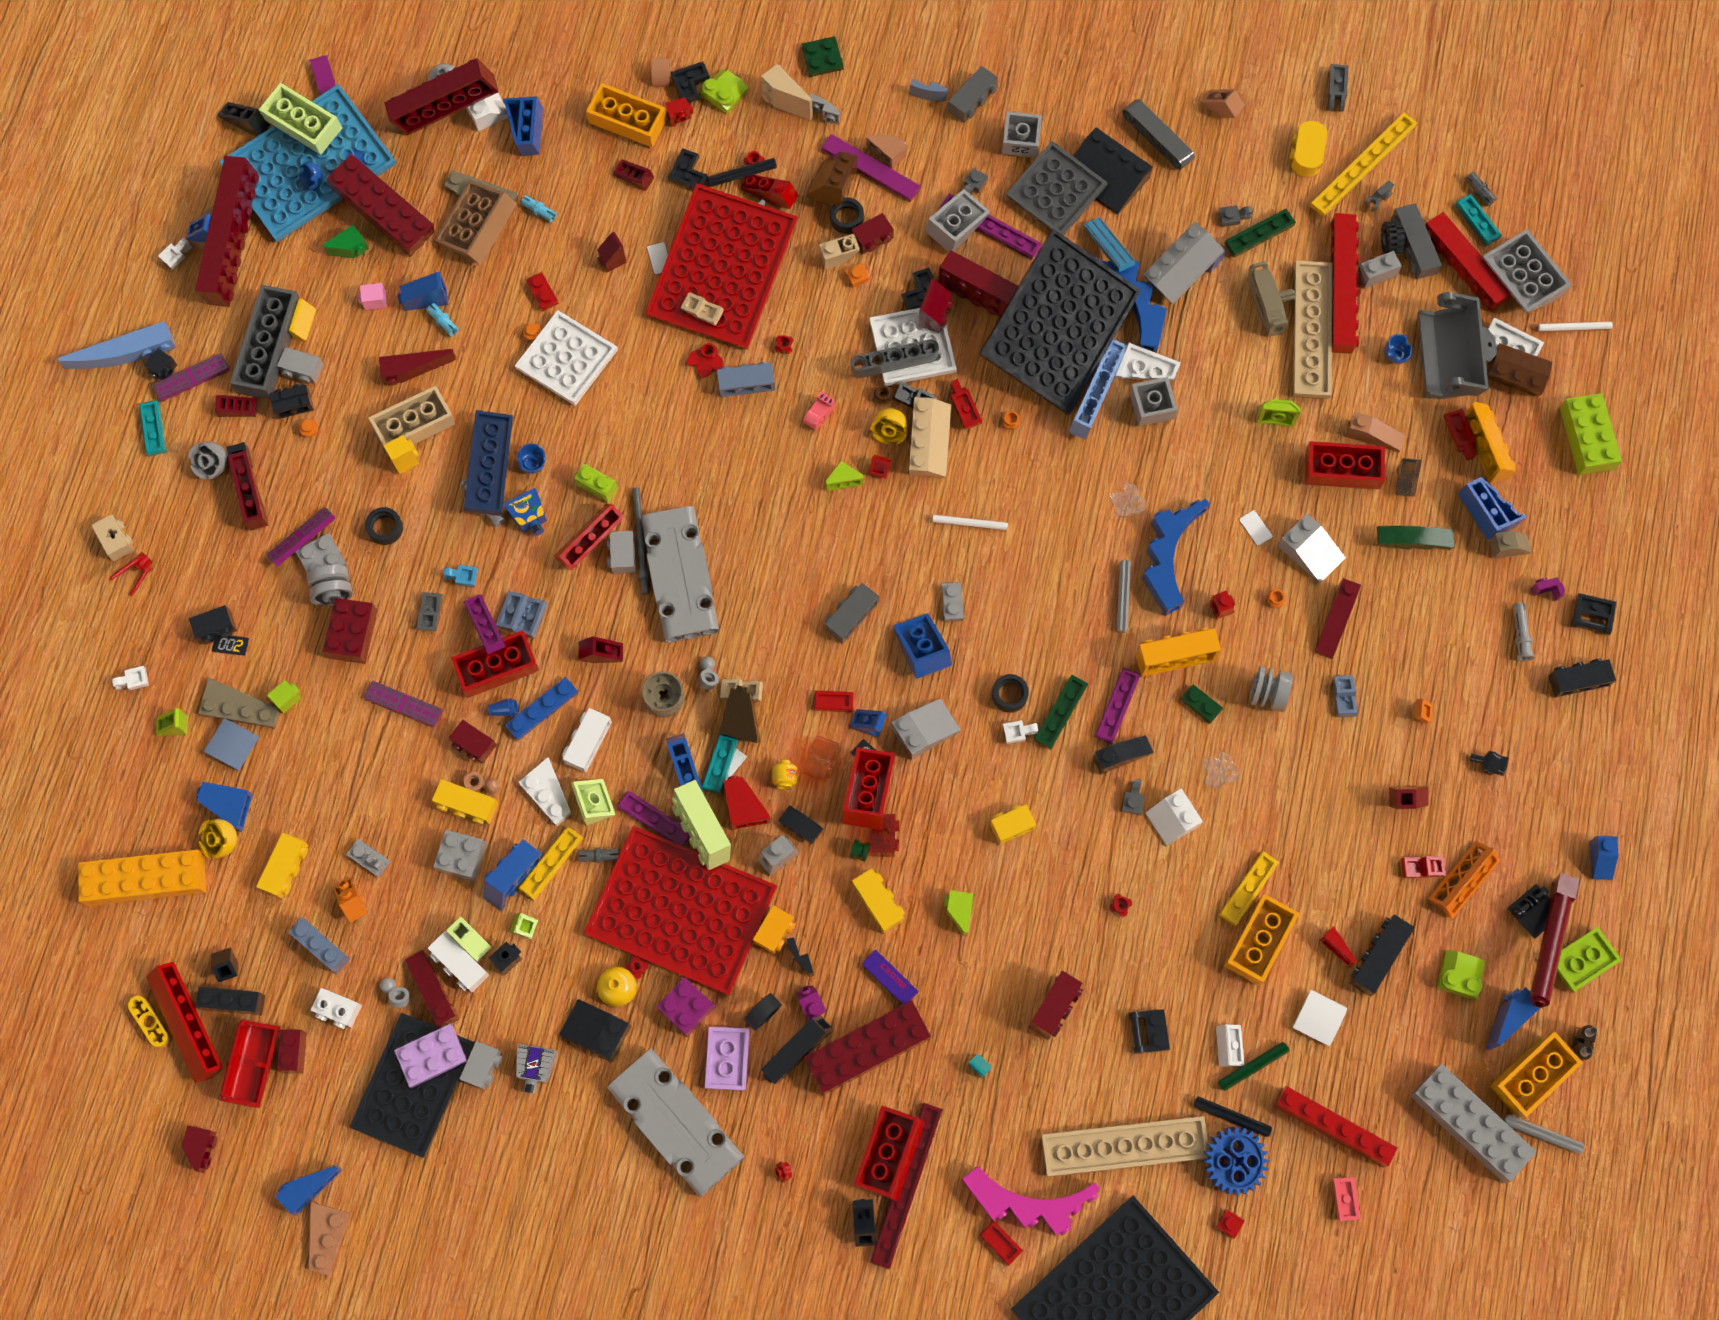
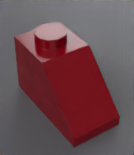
[597,231,627,272]
[578,636,623,663]

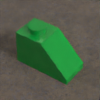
[323,225,369,258]

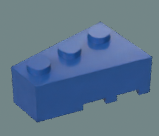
[503,96,543,156]
[1458,477,1527,540]
[483,839,542,911]

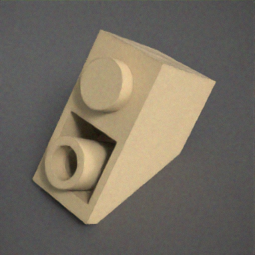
[819,234,860,270]

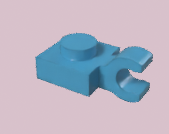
[443,565,478,587]

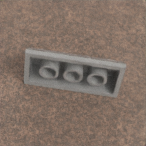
[1143,221,1225,304]

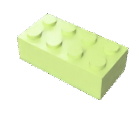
[259,83,342,155]
[672,780,731,870]

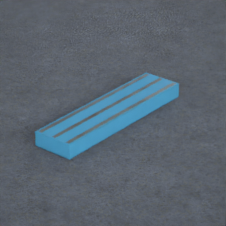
[1084,217,1135,272]

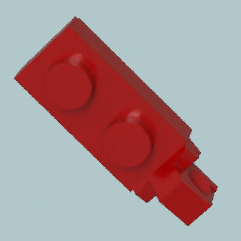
[950,379,982,430]
[1443,409,1477,461]

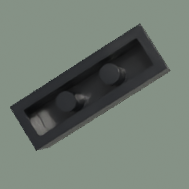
[1548,658,1616,698]
[195,987,265,1015]

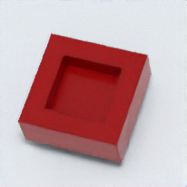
[868,455,891,479]
[1216,1209,1245,1239]

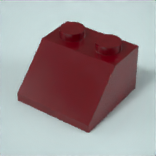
[919,279,954,333]

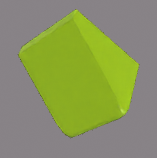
[509,913,538,939]

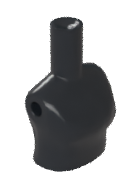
[1470,751,1509,776]

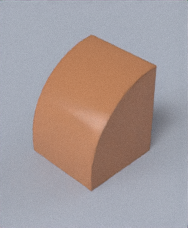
[651,59,671,87]

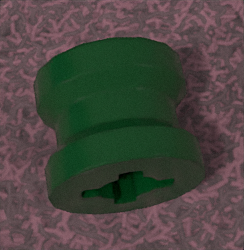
[850,839,870,862]

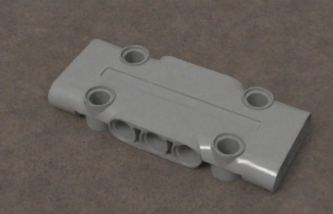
[641,506,719,642]
[607,1049,745,1197]

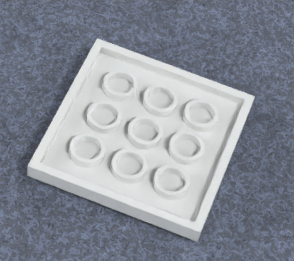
[870,308,957,386]
[515,310,618,406]

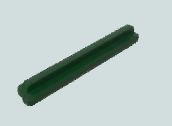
[1218,1042,1290,1091]

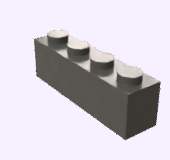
[1391,203,1442,279]

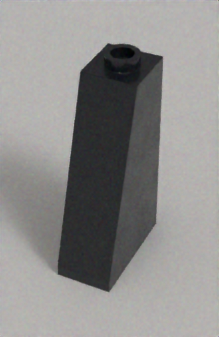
[761,1015,834,1084]

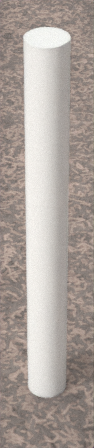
[1538,322,1613,331]
[932,515,1008,530]

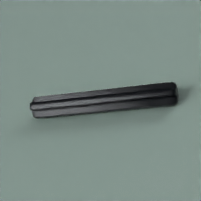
[708,158,777,187]
[1193,1096,1272,1137]

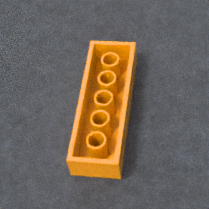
[78,850,206,906]

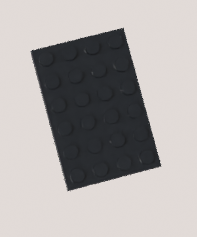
[349,1012,475,1158]

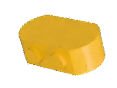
[1289,121,1328,177]

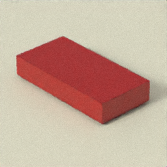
[814,691,854,712]
[979,1220,1023,1266]

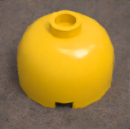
[870,408,908,445]
[198,819,237,859]
[597,967,637,1008]

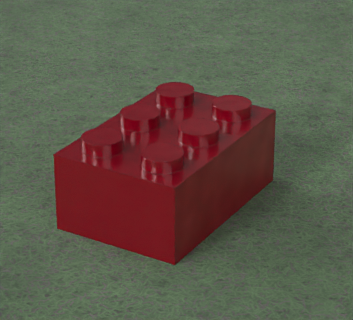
[323,598,378,664]
[1028,970,1083,1040]

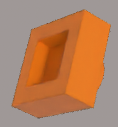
[845,263,869,288]
[1414,699,1433,723]

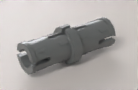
[1465,172,1497,206]
[578,847,619,863]

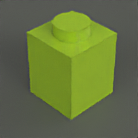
[267,680,302,713]

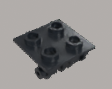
[1507,884,1551,939]

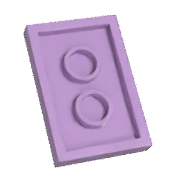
[394,1024,467,1088]
[705,1027,750,1091]

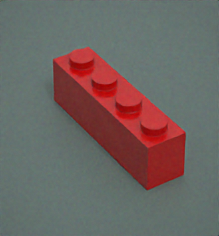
[553,504,624,570]

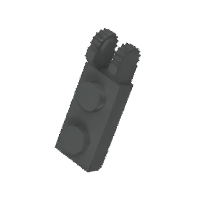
[1328,64,1349,111]

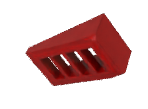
[1320,926,1357,967]

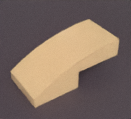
[681,292,724,326]
[720,679,763,702]

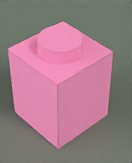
[358,283,387,310]

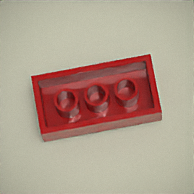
[1305,441,1385,489]
[451,630,540,698]
[842,747,895,830]
[854,1105,925,1202]

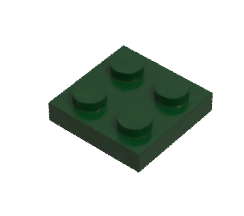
[801,36,844,77]

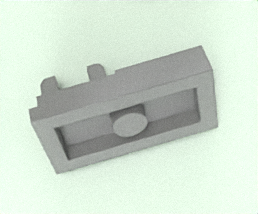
[346,839,391,878]

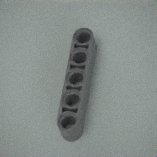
[1122,99,1195,170]
[851,339,939,378]

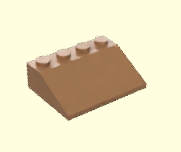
[434,180,517,265]

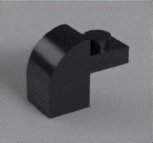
[852,1199,876,1247]

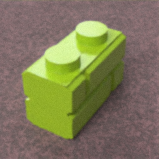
[574,463,618,503]

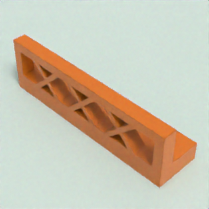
[1428,841,1500,919]

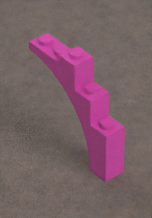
[962,1166,1100,1236]

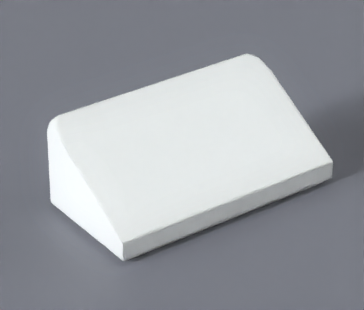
[1216,1024,1244,1067]

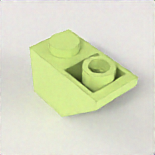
[446,917,492,962]

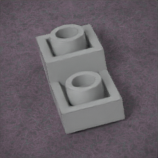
[809,94,840,124]

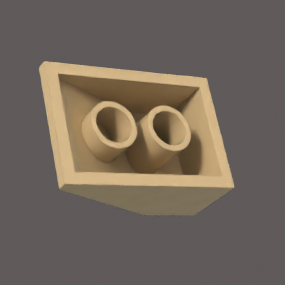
[761,64,813,120]

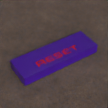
[862,950,919,1005]

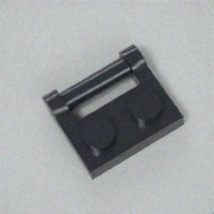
[1571,593,1616,635]
[1128,1009,1170,1054]

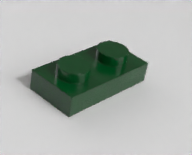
[1180,684,1223,724]

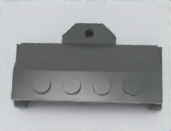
[1417,292,1497,399]

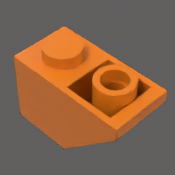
[333,877,368,923]

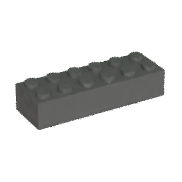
[230,285,300,399]

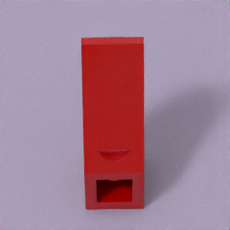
[740,175,799,209]

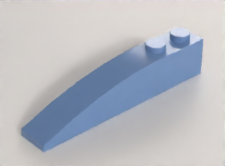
[58,321,176,369]
[1069,339,1128,440]

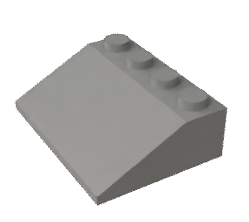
[1482,229,1572,313]

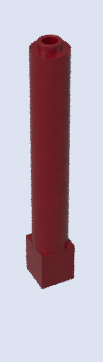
[1529,873,1580,1008]

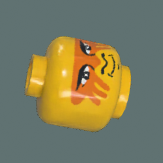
[772,760,797,790]

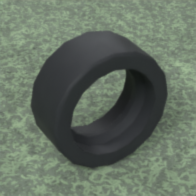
[830,197,864,234]
[365,507,403,545]
[992,674,1029,713]
[744,993,782,1031]

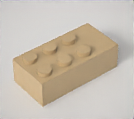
[369,386,455,457]

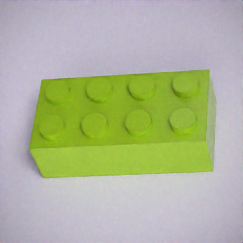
[1560,393,1622,475]

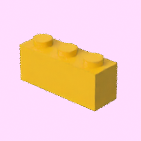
[432,779,498,825]
[256,833,308,899]
[852,868,905,934]

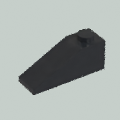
[218,102,271,136]
[1092,735,1154,775]

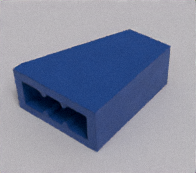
[398,272,449,311]
[196,781,253,832]

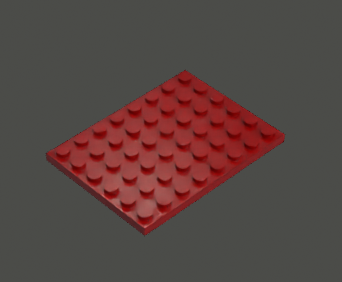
[645,183,798,350]
[583,826,778,996]

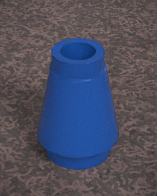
[488,698,518,717]

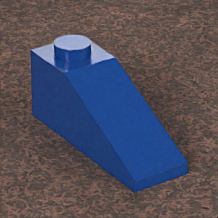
[666,733,703,792]
[275,1166,343,1215]

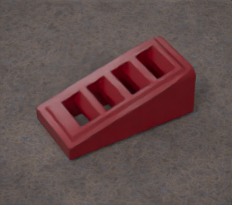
[613,159,654,191]
[215,395,257,417]

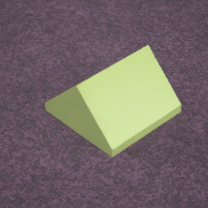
[571,779,615,825]

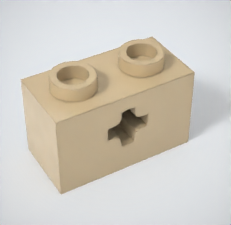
[92,514,134,562]

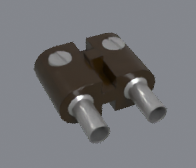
[1570,1025,1597,1061]

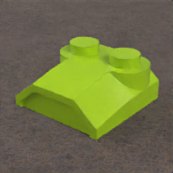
[699,69,749,114]
[1257,399,1301,427]
[1436,950,1485,1000]

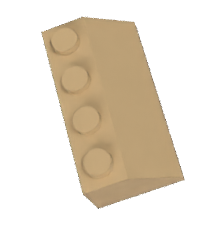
[909,397,951,478]

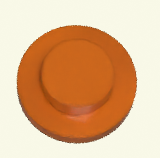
[523,323,542,341]
[1002,411,1021,429]
[299,419,318,437]
[1267,589,1286,608]

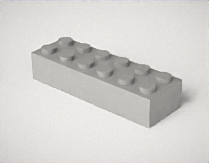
[1409,1064,1537,1183]

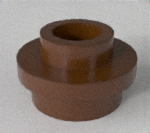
[874,386,892,404]

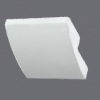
[1293,989,1348,1046]

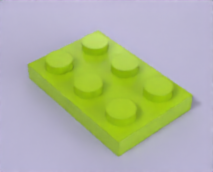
[1557,926,1622,993]

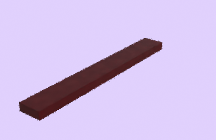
[870,1103,943,1269]

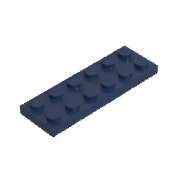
[464,410,513,516]

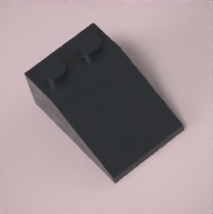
[559,999,631,1063]

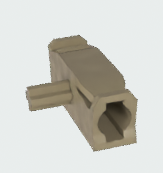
[1247,261,1296,337]

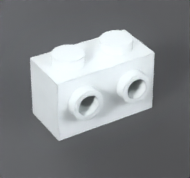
[311,988,362,1029]

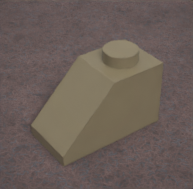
[1490,531,1532,559]

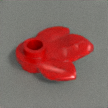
[686,343,723,378]

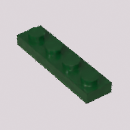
[1224,209,1296,258]
[1034,674,1088,750]

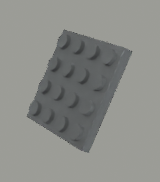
[1006,141,1108,235]

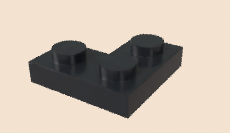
[671,61,710,103]
[668,148,708,190]
[901,267,934,310]

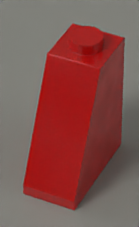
[723,776,771,830]

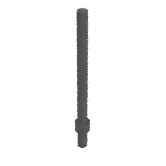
[632,487,650,595]

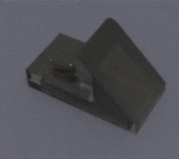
[1395,458,1422,497]

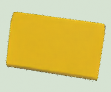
[289,298,316,341]

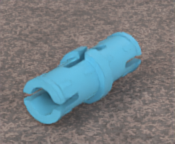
[521,195,557,223]
[427,303,459,336]

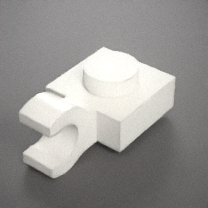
[158,238,192,270]
[112,666,149,690]
[1003,720,1038,744]

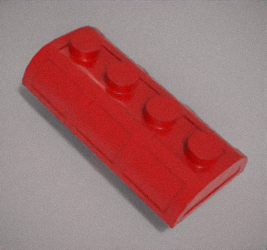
[220,1020,281,1108]

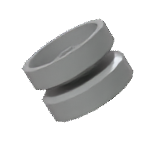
[306,564,353,606]

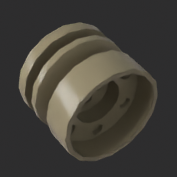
[642,671,685,717]

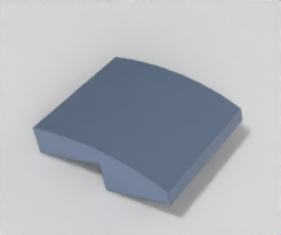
[496,591,547,638]
[204,718,259,771]

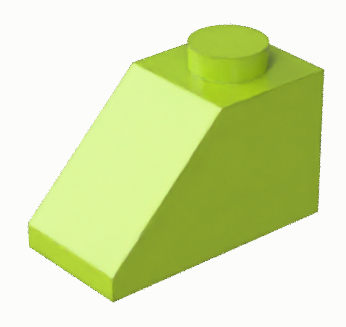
[944,890,974,936]

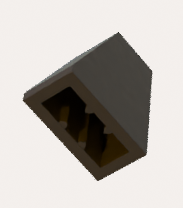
[719,685,760,743]

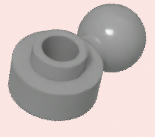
[698,657,719,690]
[380,978,409,1008]

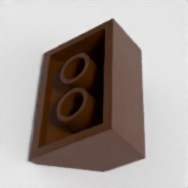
[806,152,858,206]
[1487,343,1552,397]

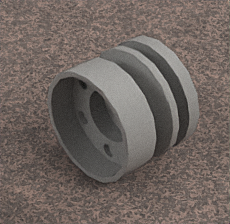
[1250,666,1293,712]

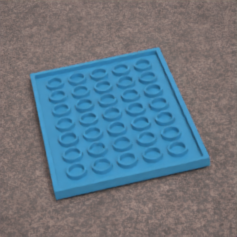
[219,84,397,242]

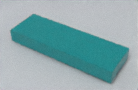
[1455,194,1502,246]
[139,400,167,456]
[702,734,739,794]

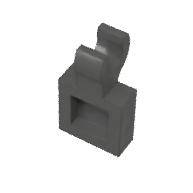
[964,168,988,195]
[1365,180,1394,212]
[1219,205,1252,227]
[1121,779,1145,815]

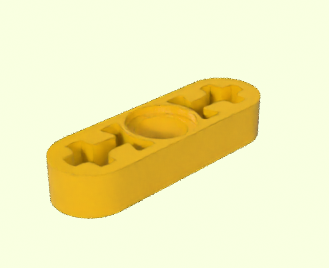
[128,996,170,1048]

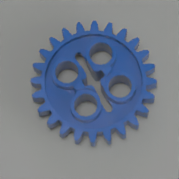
[1202,1127,1269,1196]

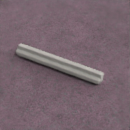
[1117,560,1131,633]
[1503,1114,1584,1154]

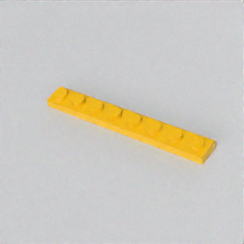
[1310,113,1417,217]

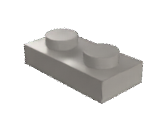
[942,582,964,622]

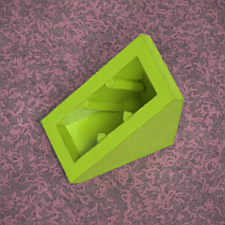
[826,461,864,491]
[156,708,187,736]

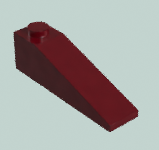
[379,349,456,386]
[228,451,269,531]
[1315,578,1361,659]
[405,950,459,1028]

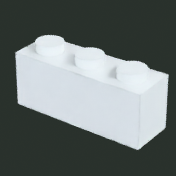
[562,708,612,773]
[428,931,489,992]

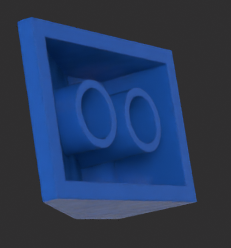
[893,613,952,679]
[1486,987,1540,1050]

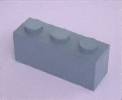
[717,362,775,397]
[288,917,351,974]

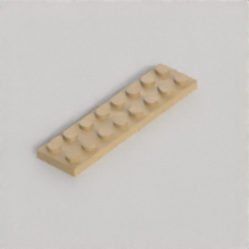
[1293,261,1332,399]
[1041,1116,1209,1177]

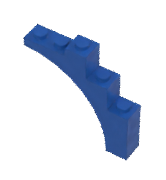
[1096,258,1167,353]
[1142,499,1210,616]

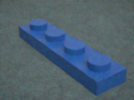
[505,677,579,741]

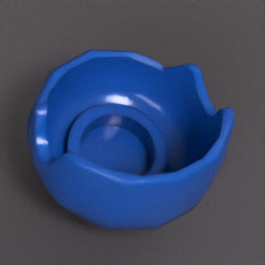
[299,161,323,191]
[1384,334,1412,364]
[517,443,546,474]

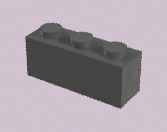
[948,66,998,123]
[825,583,879,644]

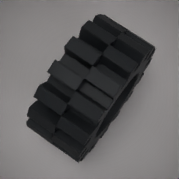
[1380,221,1405,254]

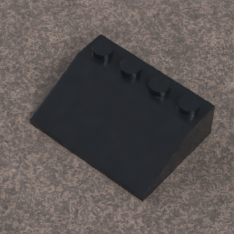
[1073,127,1153,214]

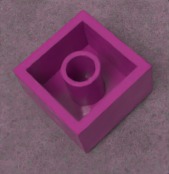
[657,977,715,1037]

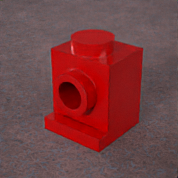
[665,97,694,127]
[1209,590,1235,619]

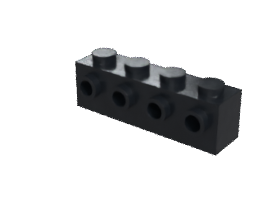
[1350,914,1415,997]

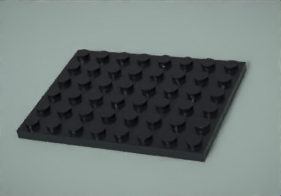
[979,228,1141,415]
[1011,1195,1219,1320]

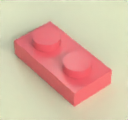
[1332,1177,1361,1222]

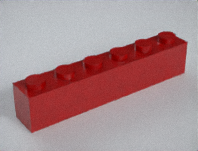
[1425,212,1511,311]
[146,961,223,1084]
[1273,1086,1398,1168]

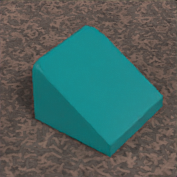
[968,1054,992,1078]

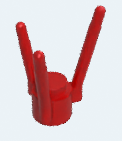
[109,552,153,596]

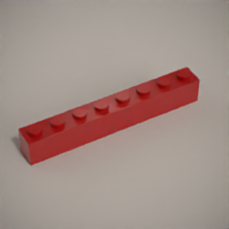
[1331,213,1359,354]

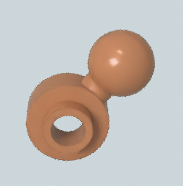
[464,772,500,794]

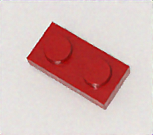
[526,272,559,312]

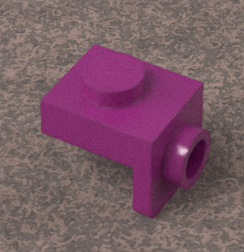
[1531,577,1565,601]
[795,985,827,1020]

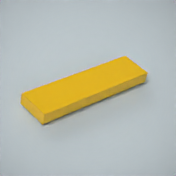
[518,826,584,901]
[1219,851,1279,927]

